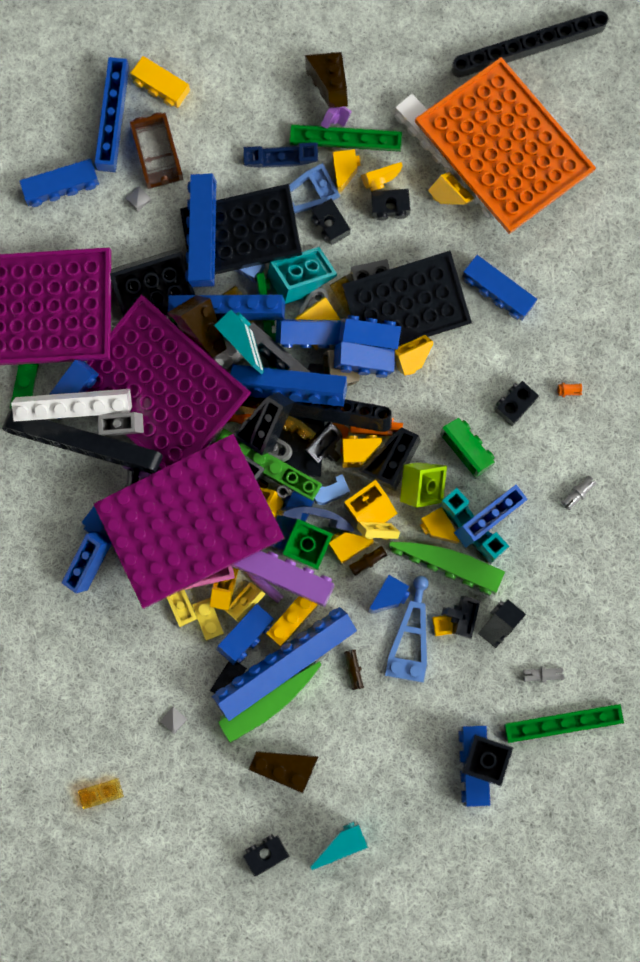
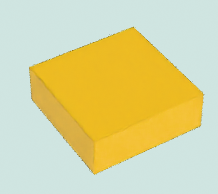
[432,615,453,636]

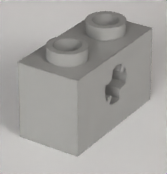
[98,412,144,436]

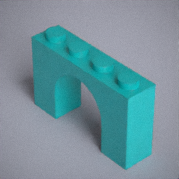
[439,488,509,565]

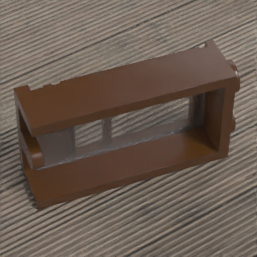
[130,112,184,189]

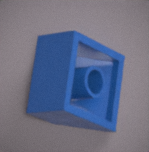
[369,575,410,614]

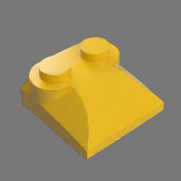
[361,162,403,191]

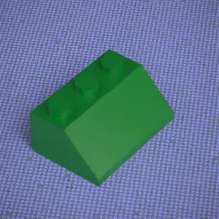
[440,418,495,479]

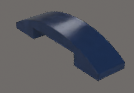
[243,142,318,168]
[276,506,354,532]

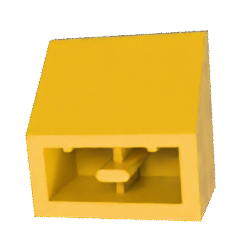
[342,435,382,468]
[344,480,398,524]

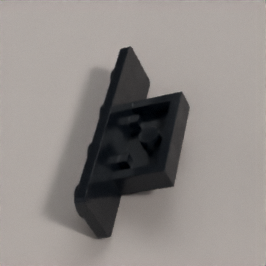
[249,323,310,372]

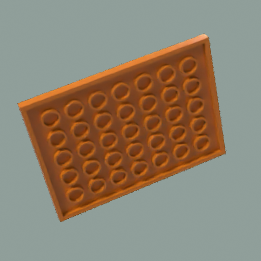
[415,57,596,234]

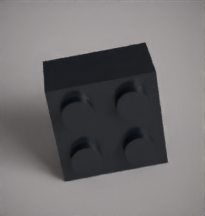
[461,735,514,786]

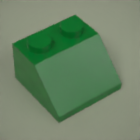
[282,519,333,570]

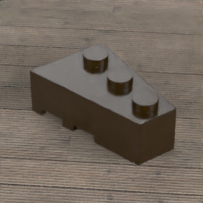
[305,52,348,108]
[167,295,227,358]
[248,751,319,793]

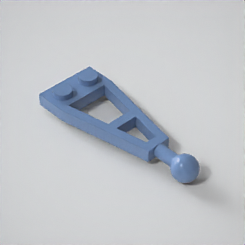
[289,163,340,214]
[385,576,429,683]

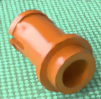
[557,383,582,398]

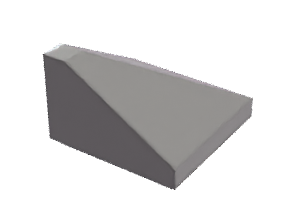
[126,186,152,212]
[160,707,187,734]

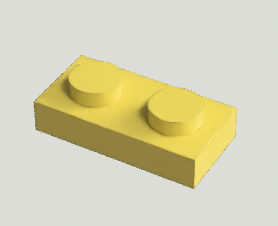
[357,521,400,540]
[225,582,265,623]
[167,590,198,627]
[192,598,224,641]

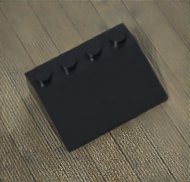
[110,248,195,317]

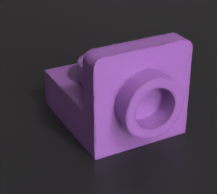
[321,107,351,129]

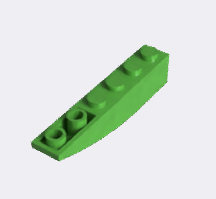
[215,428,323,501]
[389,542,505,596]
[218,661,322,743]

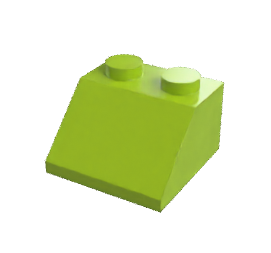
[400,462,447,508]

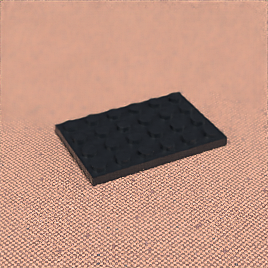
[180,183,303,275]
[341,250,472,349]

